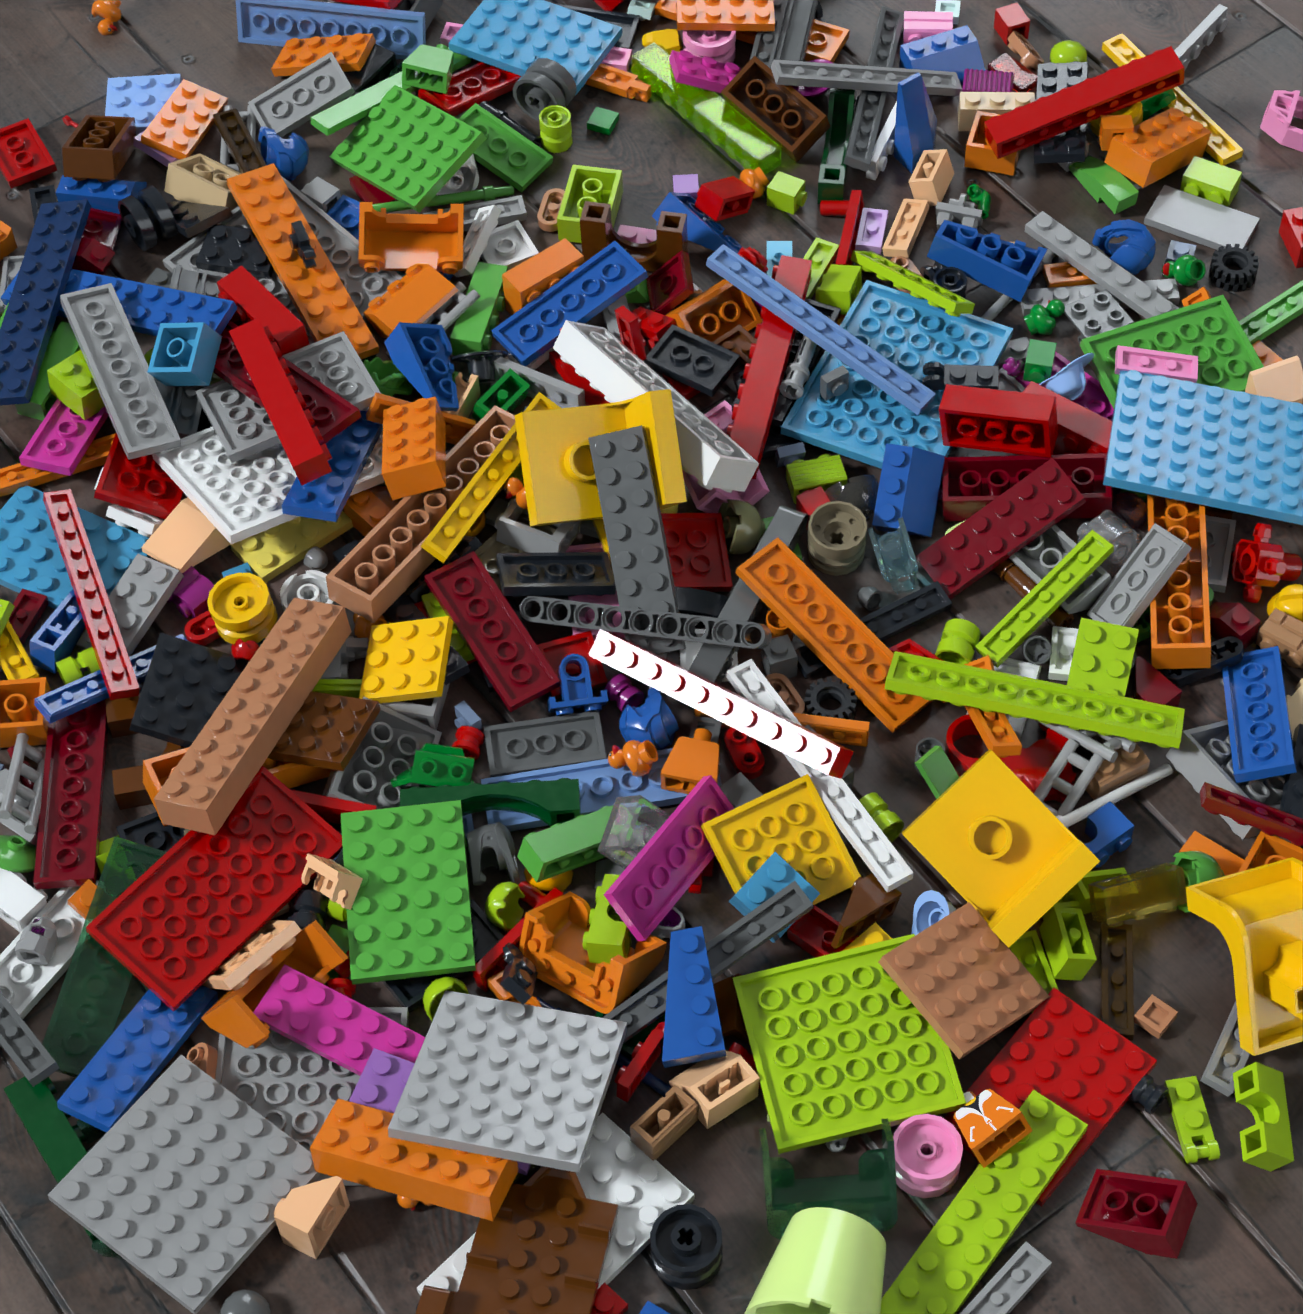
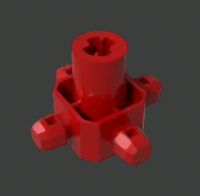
[1230,523,1302,603]

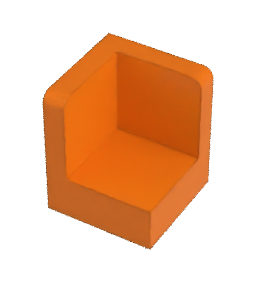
[1099,115,1134,151]

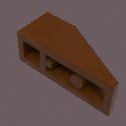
[831,873,902,949]

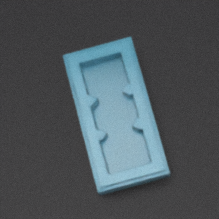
[767,241,792,277]

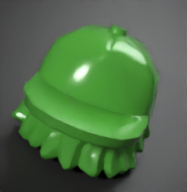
[363,357,413,397]

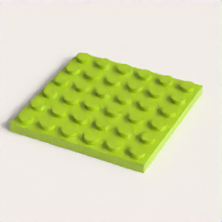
[733,934,966,1154]

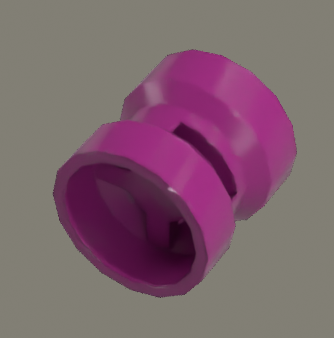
[604,674,644,712]

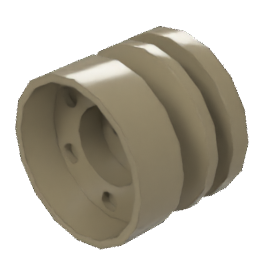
[807,501,867,576]

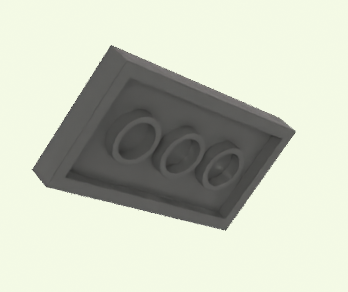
[484,710,607,777]

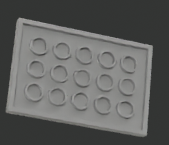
[195,331,381,463]

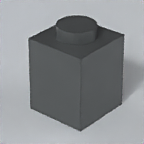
[761,634,798,679]

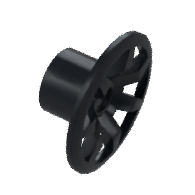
[451,350,509,383]

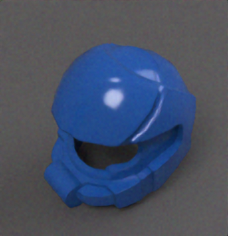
[258,126,309,181]
[1092,219,1156,275]
[619,687,679,750]

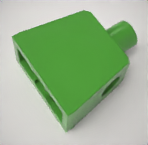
[402,44,454,94]

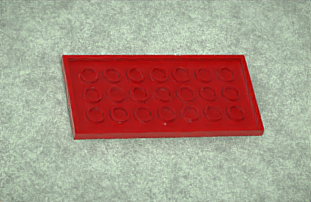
[86,765,343,1012]

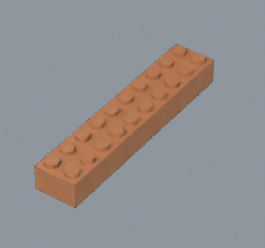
[326,406,521,623]
[154,598,352,835]

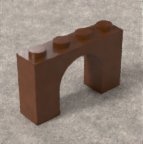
[580,201,688,272]
[105,693,186,810]

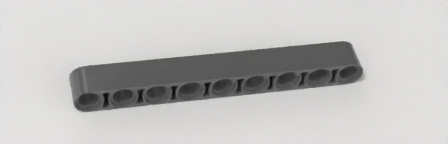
[689,505,808,685]
[520,596,772,649]

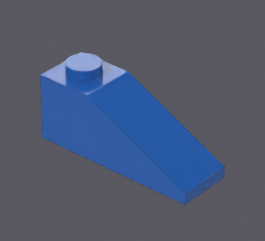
[30,589,86,674]

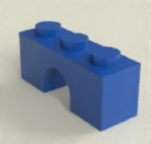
[1084,801,1134,868]

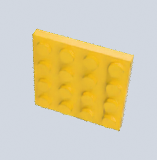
[701,774,861,905]

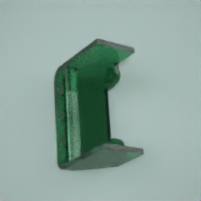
[759,1118,898,1240]

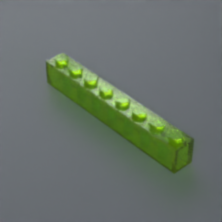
[631,42,781,175]

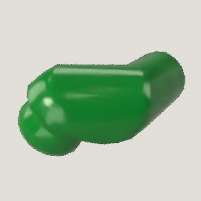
[967,184,991,219]

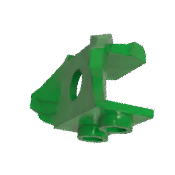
[391,743,475,788]

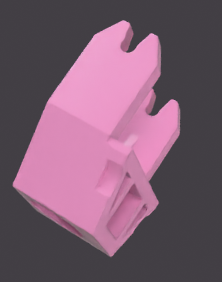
[1260,90,1303,152]

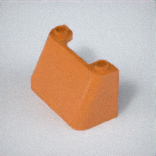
[358,202,464,274]
[519,892,667,1014]

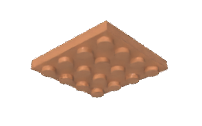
[878,902,1050,1060]

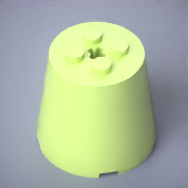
[745,1207,886,1314]

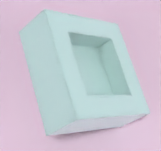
[627,0,656,21]
[935,0,961,24]

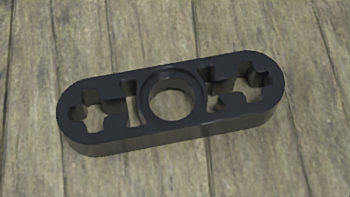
[1163,636,1244,688]

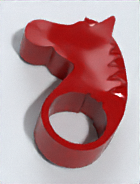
[945,714,1076,803]

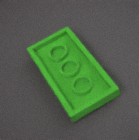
[459,103,553,192]

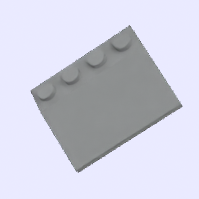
[322,697,442,809]
[1166,720,1286,840]

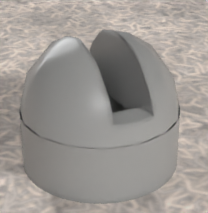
[303,546,328,571]

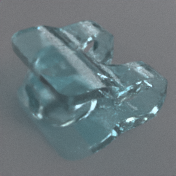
[867,517,918,594]

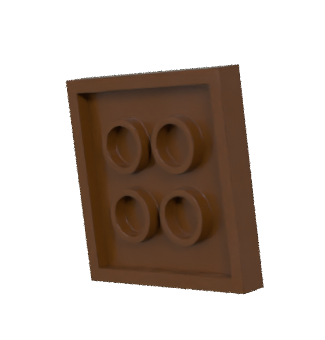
[267,691,381,771]

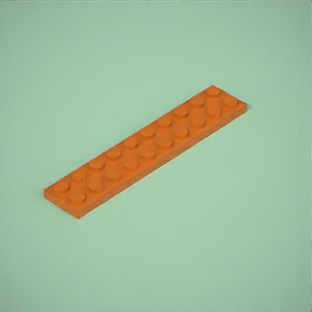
[227,163,379,359]

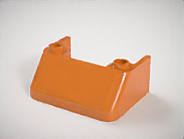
[201,920,348,1049]

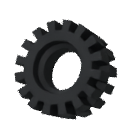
[1209,244,1259,292]
[805,677,857,720]

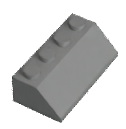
[1009,525,1112,614]

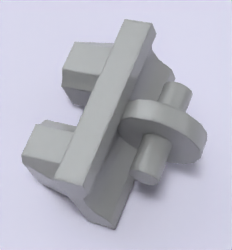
[936,193,983,230]

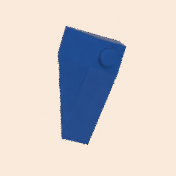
[894,72,937,174]
[652,192,742,253]
[384,322,459,411]

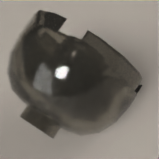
[825,475,879,522]

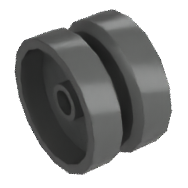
[513,58,577,121]

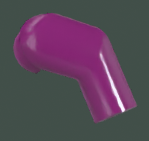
[1002,357,1025,377]

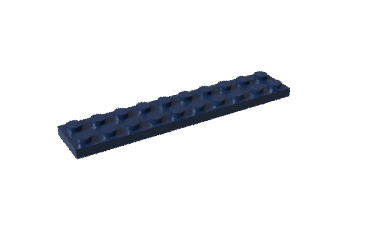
[0,199,91,406]

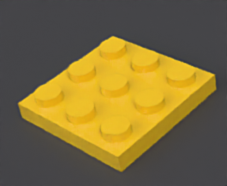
[359,616,453,704]

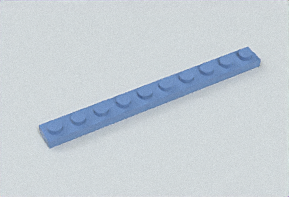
[706,244,936,415]

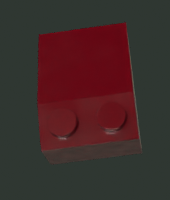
[1075,1169,1198,1259]

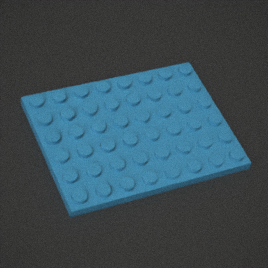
[781,280,1013,469]
[1103,370,1303,525]

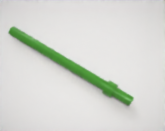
[373,185,514,213]

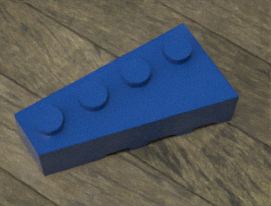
[927,220,1047,302]
[662,926,727,1068]

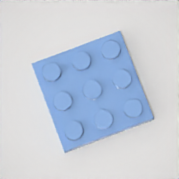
[105,74,182,135]

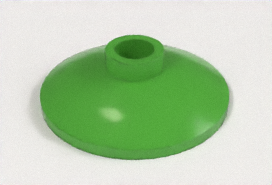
[0,835,37,873]

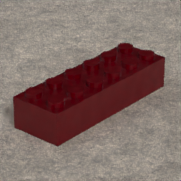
[943,453,1112,521]

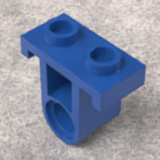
[547,654,608,716]

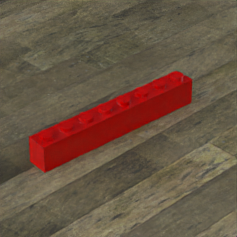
[984,46,1185,159]
[229,318,333,486]

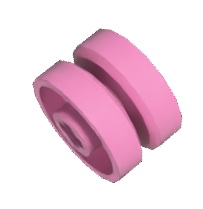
[683,30,736,63]
[889,1114,963,1199]

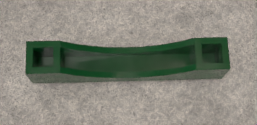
[818,88,856,204]
[400,778,581,826]

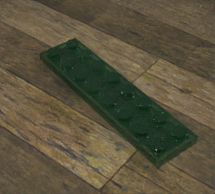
[42,836,166,1078]

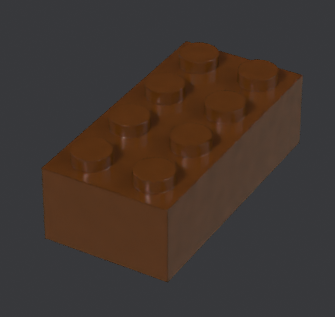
[721,56,831,163]
[62,115,136,182]

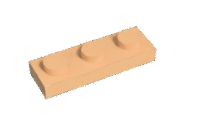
[882,199,929,258]

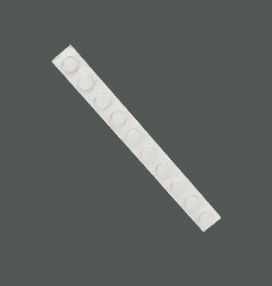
[726,659,913,893]

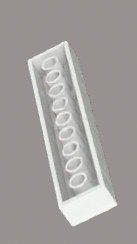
[553,320,759,493]

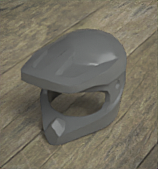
[467,822,520,885]

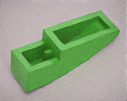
[1068,156,1139,214]

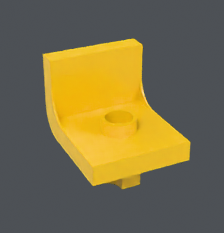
[514,389,687,527]
[902,749,1100,948]
[1186,857,1303,1056]

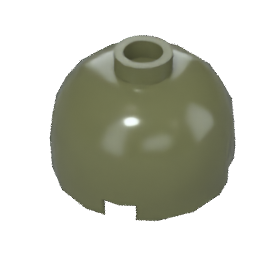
[718,499,765,555]

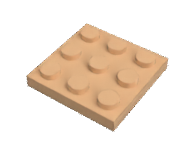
[203,920,302,991]

